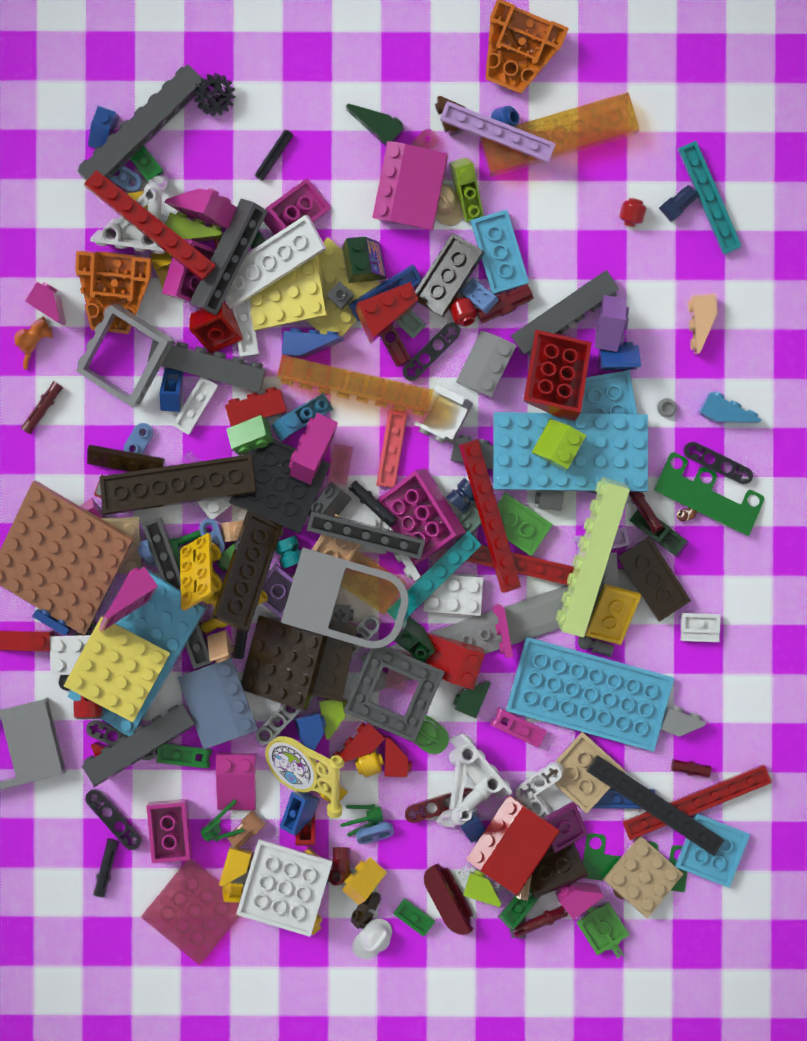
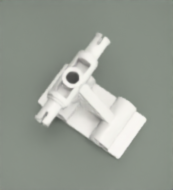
[91,175,168,254]
[437,733,513,828]

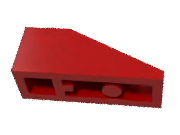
[0,630,54,651]

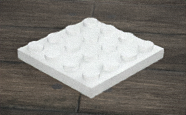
[236,839,333,937]

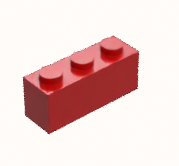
[225,387,288,427]

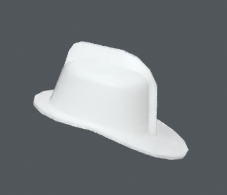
[352,919,392,959]

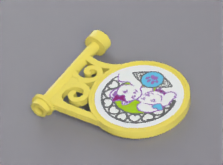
[265,736,344,818]

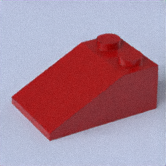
[425,633,485,690]

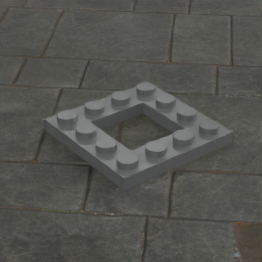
[343,640,445,743]

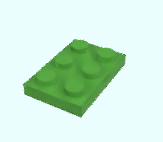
[497,492,553,556]

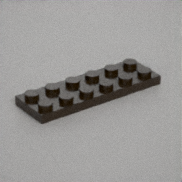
[212,511,282,633]

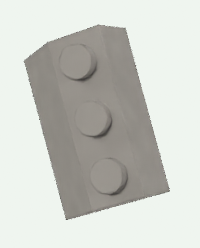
[456,330,516,398]

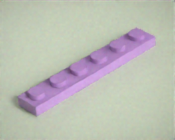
[440,101,556,163]

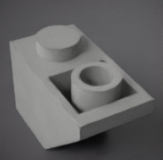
[661,705,706,737]

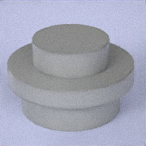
[657,398,677,417]

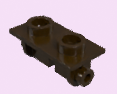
[350,891,381,929]

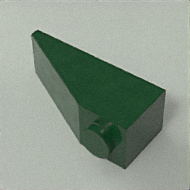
[346,103,404,146]

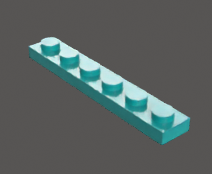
[678,141,742,255]
[387,531,482,622]

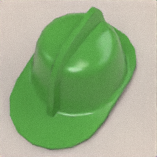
[414,715,449,754]

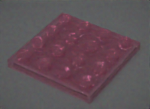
[141,858,240,965]

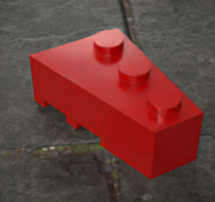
[355,282,418,344]

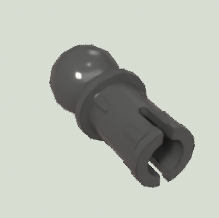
[578,636,614,657]

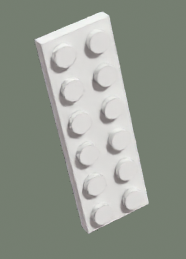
[225,215,326,309]

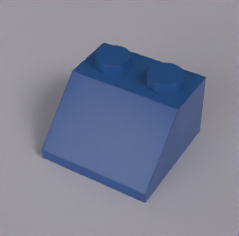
[598,342,641,370]

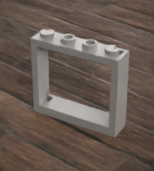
[76,304,175,408]

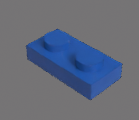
[32,609,72,636]

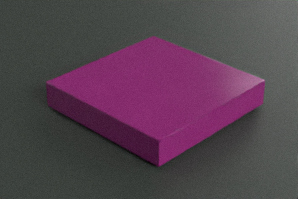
[543,801,588,853]

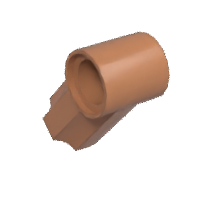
[227,810,266,849]

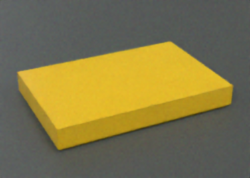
[585,584,642,645]

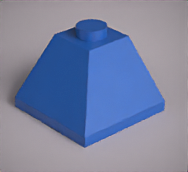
[294,712,326,751]

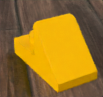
[150,252,172,290]

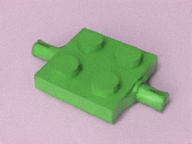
[576,901,630,958]

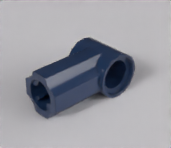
[659,184,699,222]

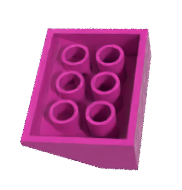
[372,141,449,230]
[377,468,466,566]
[99,566,158,632]

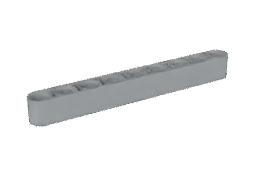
[256,615,380,745]

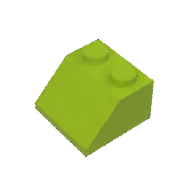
[531,419,587,471]

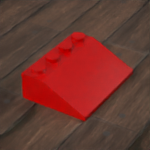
[523,330,592,421]
[466,795,560,896]

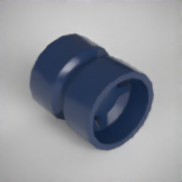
[446,478,475,514]

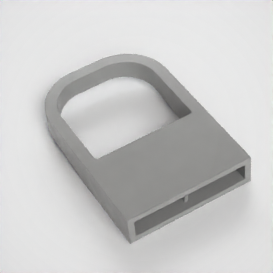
[281,548,408,648]
[0,698,66,790]

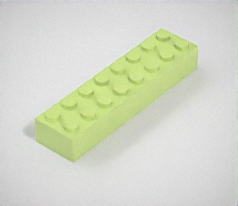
[556,477,630,637]

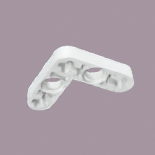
[515,762,564,817]

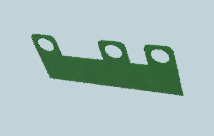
[654,452,764,537]
[583,833,687,892]

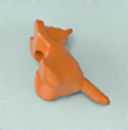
[14,316,53,370]

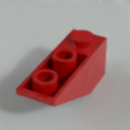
[329,722,386,763]

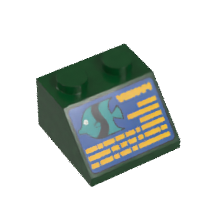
[342,236,386,283]

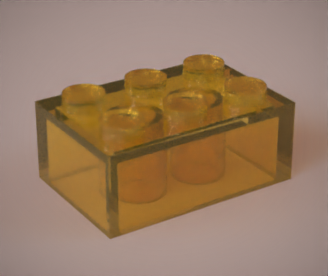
[342,550,406,615]

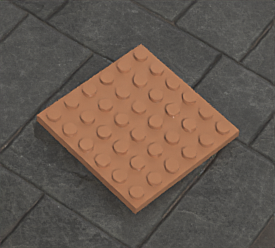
[0,480,135,635]

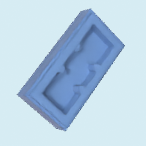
[460,278,499,314]

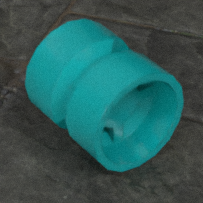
[275,535,302,569]

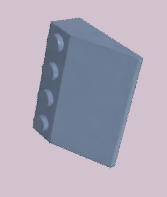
[177,657,258,749]

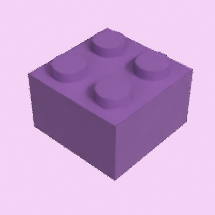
[595,295,629,352]
[262,564,293,618]

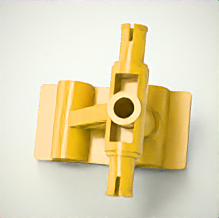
[180,533,268,634]

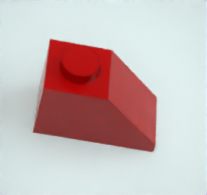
[384,736,412,777]

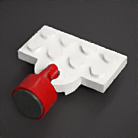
[50,635,103,719]

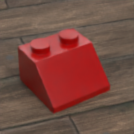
[189,301,243,353]

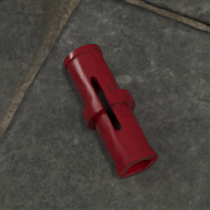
[671,759,711,778]

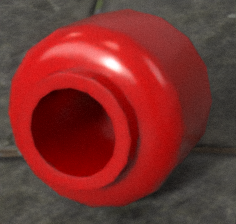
[619,198,647,227]
[449,297,477,327]

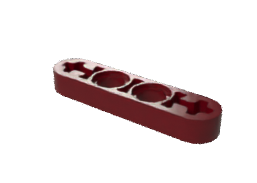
[405,787,473,823]

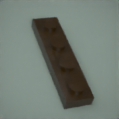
[87,445,165,472]

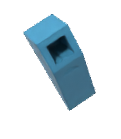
[697,391,762,423]
[271,393,333,441]

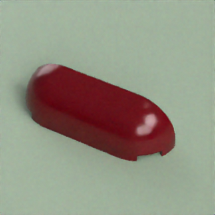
[424,863,473,935]

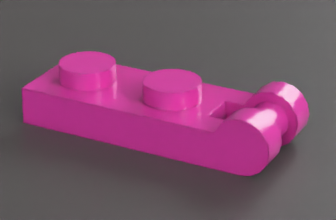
[492,603,513,658]
[490,707,547,748]

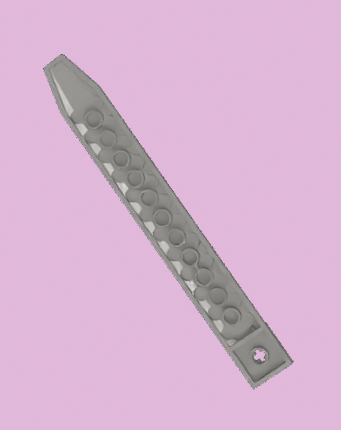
[361,568,639,693]

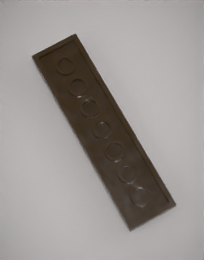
[99,454,257,515]

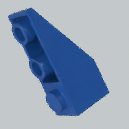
[281,328,344,358]

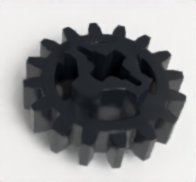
[193,73,236,116]

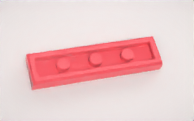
[376,410,408,488]

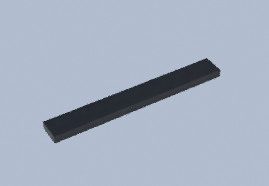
[586,755,725,856]

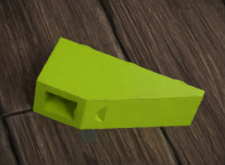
[449,157,484,222]
[165,212,224,242]

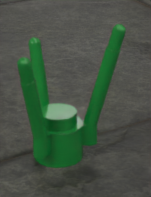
[201,800,244,842]
[340,804,383,836]

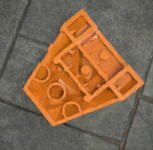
[485,0,569,94]
[75,251,152,334]

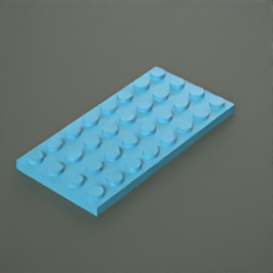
[493,412,648,492]
[68,567,207,737]
[506,637,674,752]

